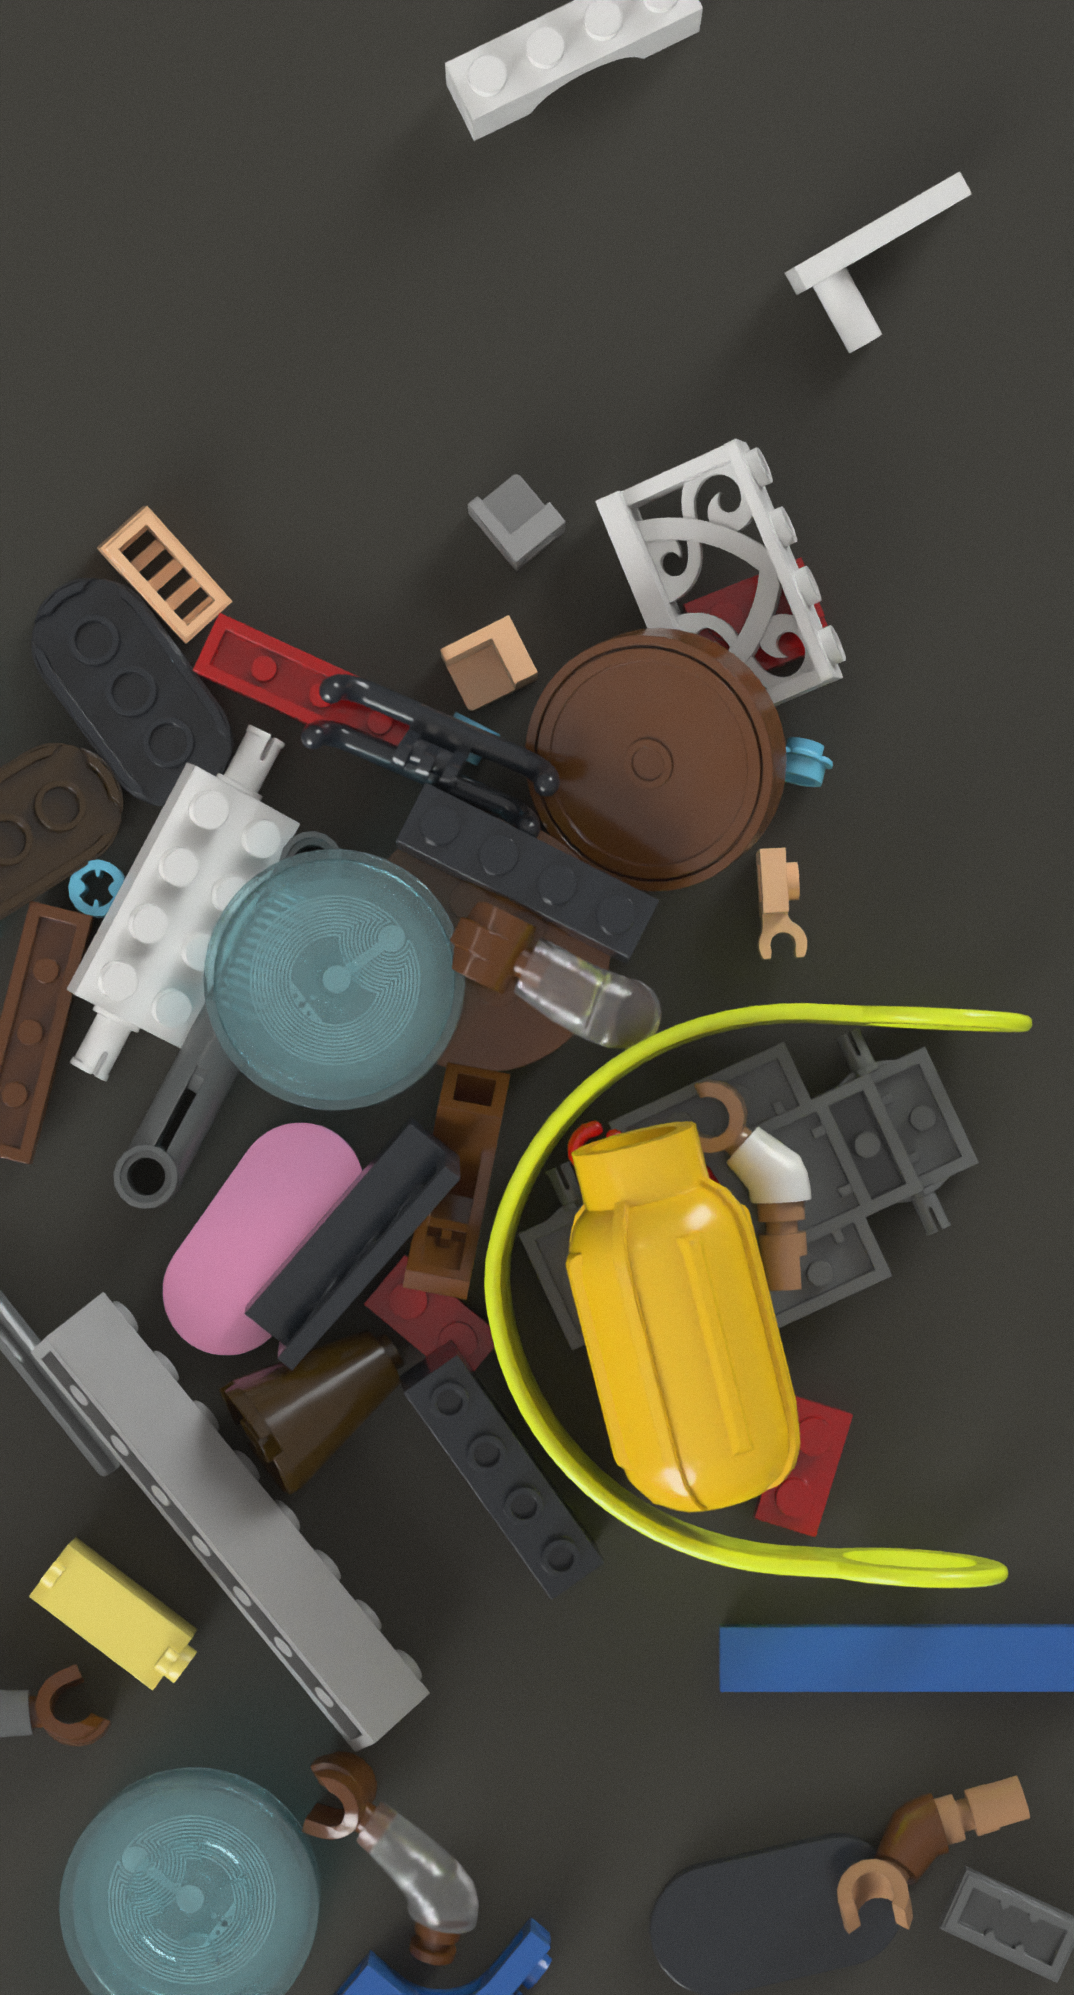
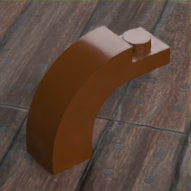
[403,1062,511,1300]

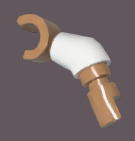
[694,1079,811,1291]

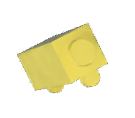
[29,1537,198,1690]

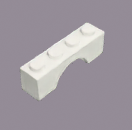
[445,0,703,141]

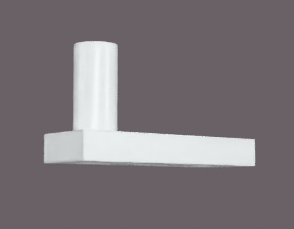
[785,171,972,353]

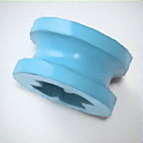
[68,860,126,918]

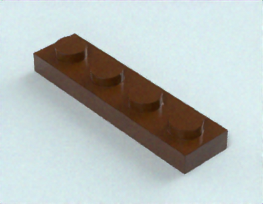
[0,901,95,1164]

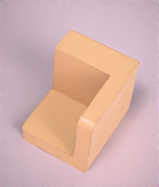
[440,615,538,712]

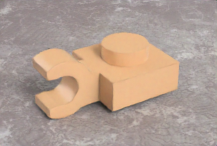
[756,847,807,960]

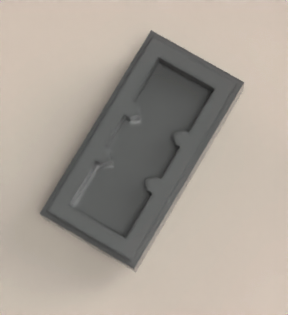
[938,1865,1074,1983]

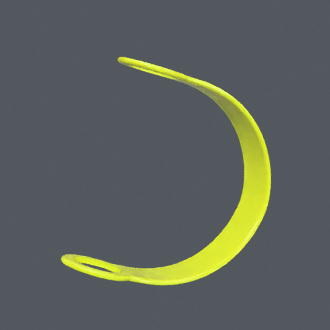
[484,1003,1032,1588]

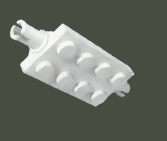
[66,725,300,1082]

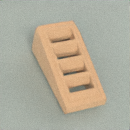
[97,506,233,644]

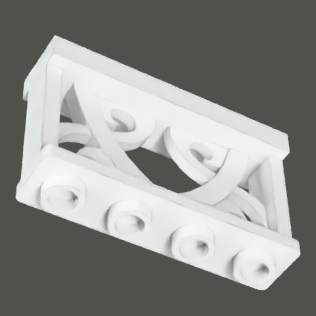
[595,439,846,706]

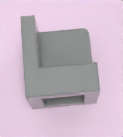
[468,474,566,572]

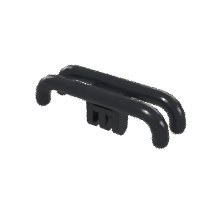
[301,674,560,838]

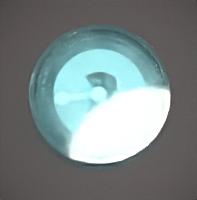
[203,849,466,1111]
[59,1767,321,1995]

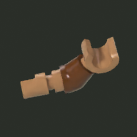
[837,1775,1030,1934]

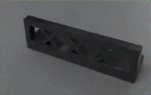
[244,1117,460,1370]

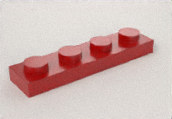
[193,613,410,746]

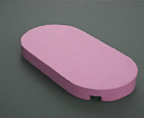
[163,1123,362,1355]

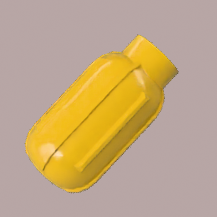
[566,1121,801,1512]

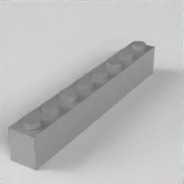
[30,1292,430,1752]

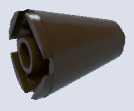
[219,1330,404,1495]

